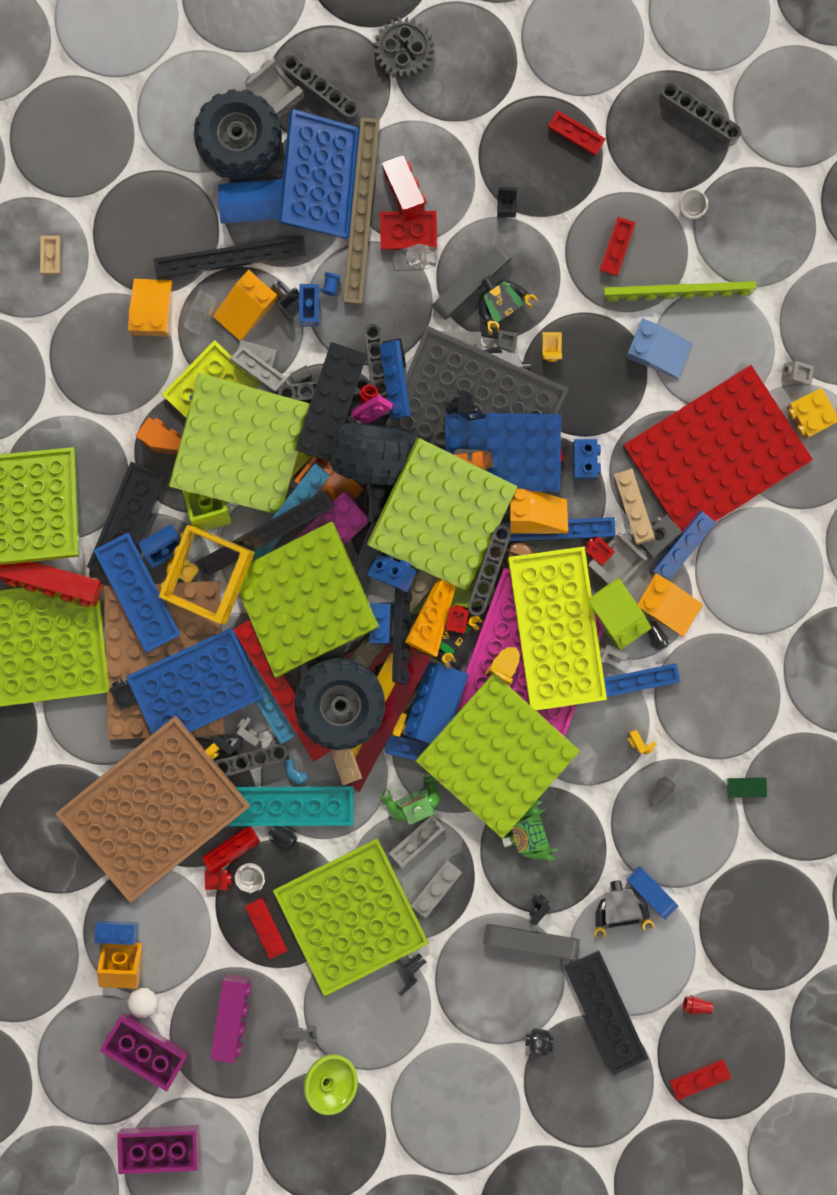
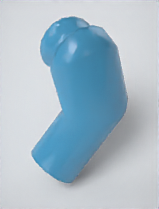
[284,759,307,784]

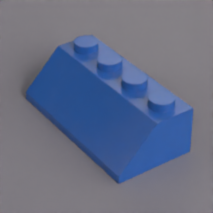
[218,179,283,224]
[403,662,469,743]

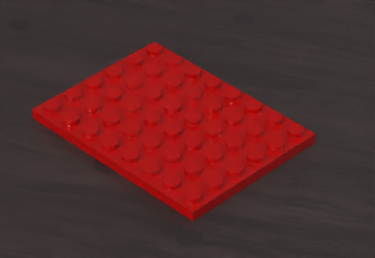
[623,365,813,534]

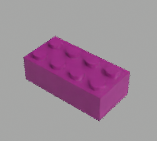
[291,490,369,546]
[210,974,253,1063]
[99,1013,190,1092]
[117,1125,201,1174]

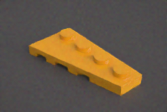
[405,578,456,657]

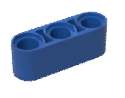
[626,866,679,920]

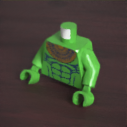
[380,773,441,825]
[501,801,558,861]

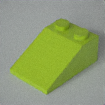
[182,490,232,531]
[587,578,651,650]

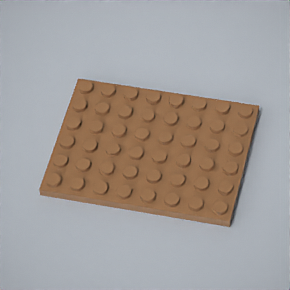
[104,581,225,740]
[55,716,250,903]

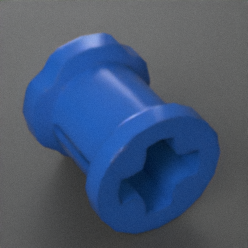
[320,272,341,296]

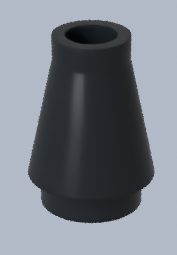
[648,621,670,651]
[268,826,298,850]

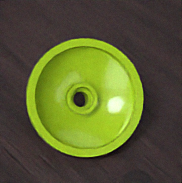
[304,1054,358,1115]

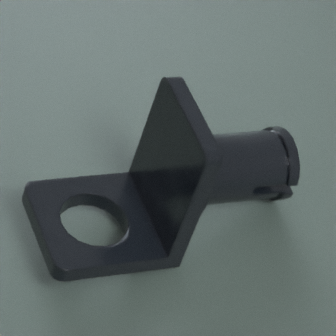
[271,281,299,324]
[445,390,486,421]
[396,953,427,996]

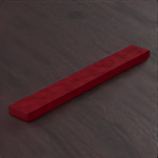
[347,648,432,792]

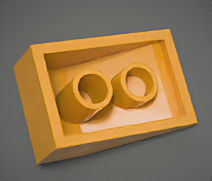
[213,270,279,341]
[128,279,172,337]
[510,489,568,534]
[637,573,703,637]

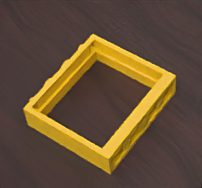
[159,525,255,624]

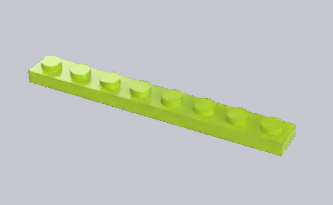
[602,281,757,302]

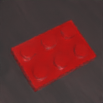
[380,210,437,251]

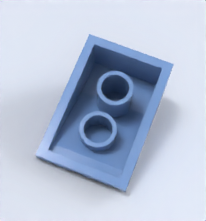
[626,318,692,379]

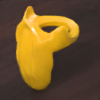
[485,647,520,686]

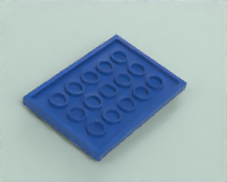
[278,109,360,240]
[445,413,562,492]
[126,627,265,734]

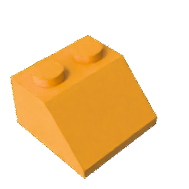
[97,943,142,989]

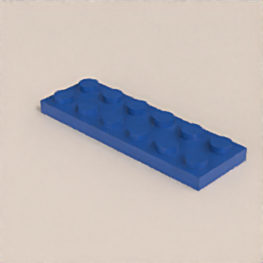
[94,533,181,653]

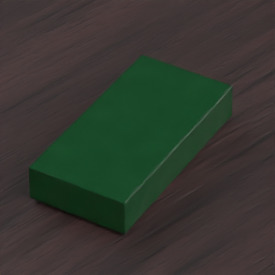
[727,777,767,798]

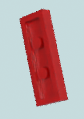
[548,110,606,157]
[599,217,636,277]
[202,826,261,875]
[245,897,288,959]
[669,1059,731,1101]

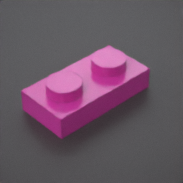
[352,395,392,424]

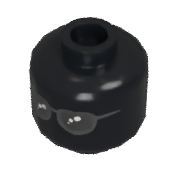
[525,1028,554,1056]

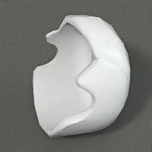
[679,188,708,220]
[235,863,265,893]
[127,988,157,1019]

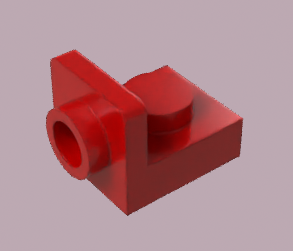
[585,536,615,567]
[446,605,469,634]
[204,869,232,890]

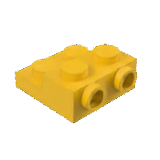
[787,388,837,439]

